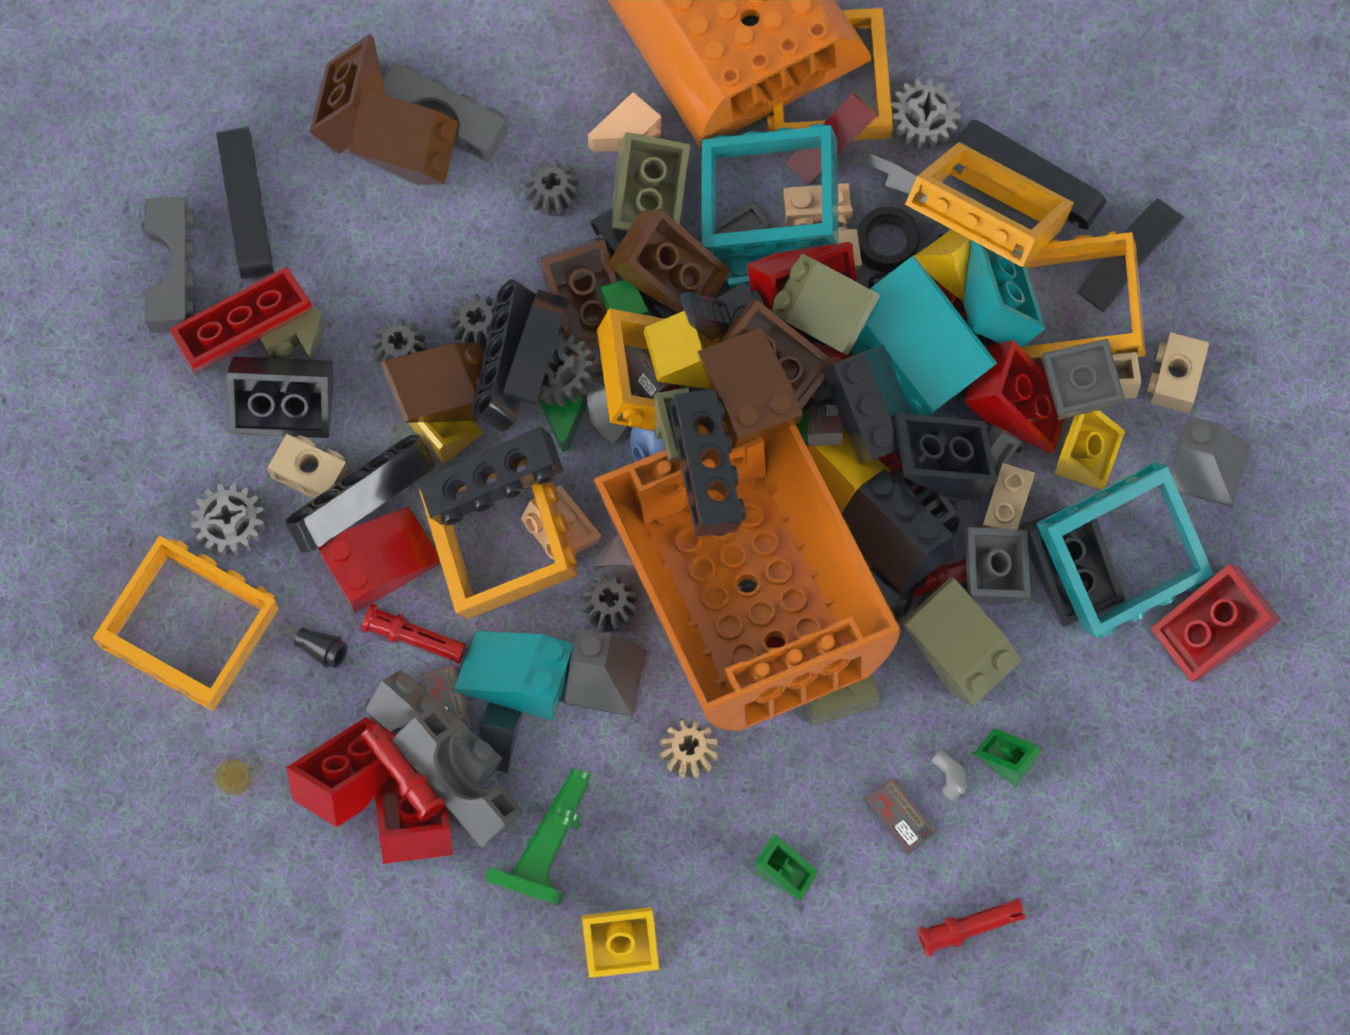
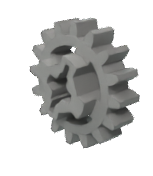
[891,79,961,149]
[191,483,265,557]

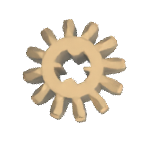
[660,720,718,779]

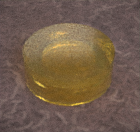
[215,759,251,796]

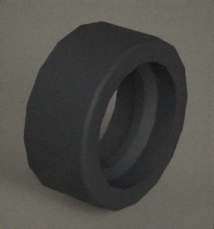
[857,207,920,273]

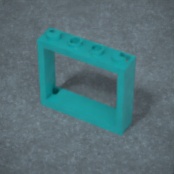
[702,124,839,260]
[1036,462,1214,638]

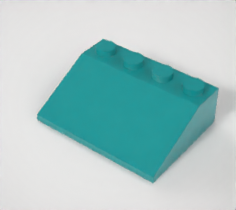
[850,255,997,416]

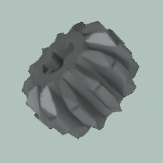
[524,159,579,217]
[449,293,495,348]
[371,317,428,370]
[581,573,638,631]

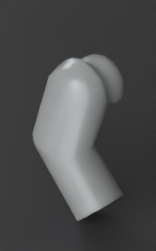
[931,749,967,800]

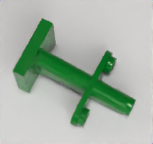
[485,768,591,905]

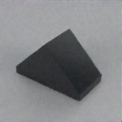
[478,702,523,773]

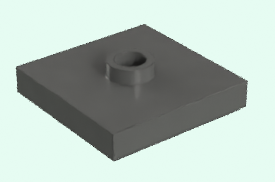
[1041,339,1125,420]

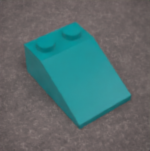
[964,240,1046,348]
[454,631,574,721]

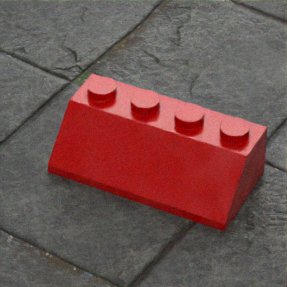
[169,266,313,375]

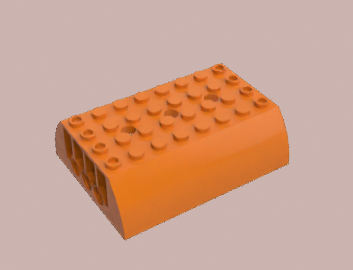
[608,0,871,150]
[594,425,900,731]

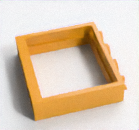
[767,8,893,140]
[905,142,1074,267]
[1015,231,1146,369]
[597,308,726,435]
[419,459,579,619]
[93,535,279,712]

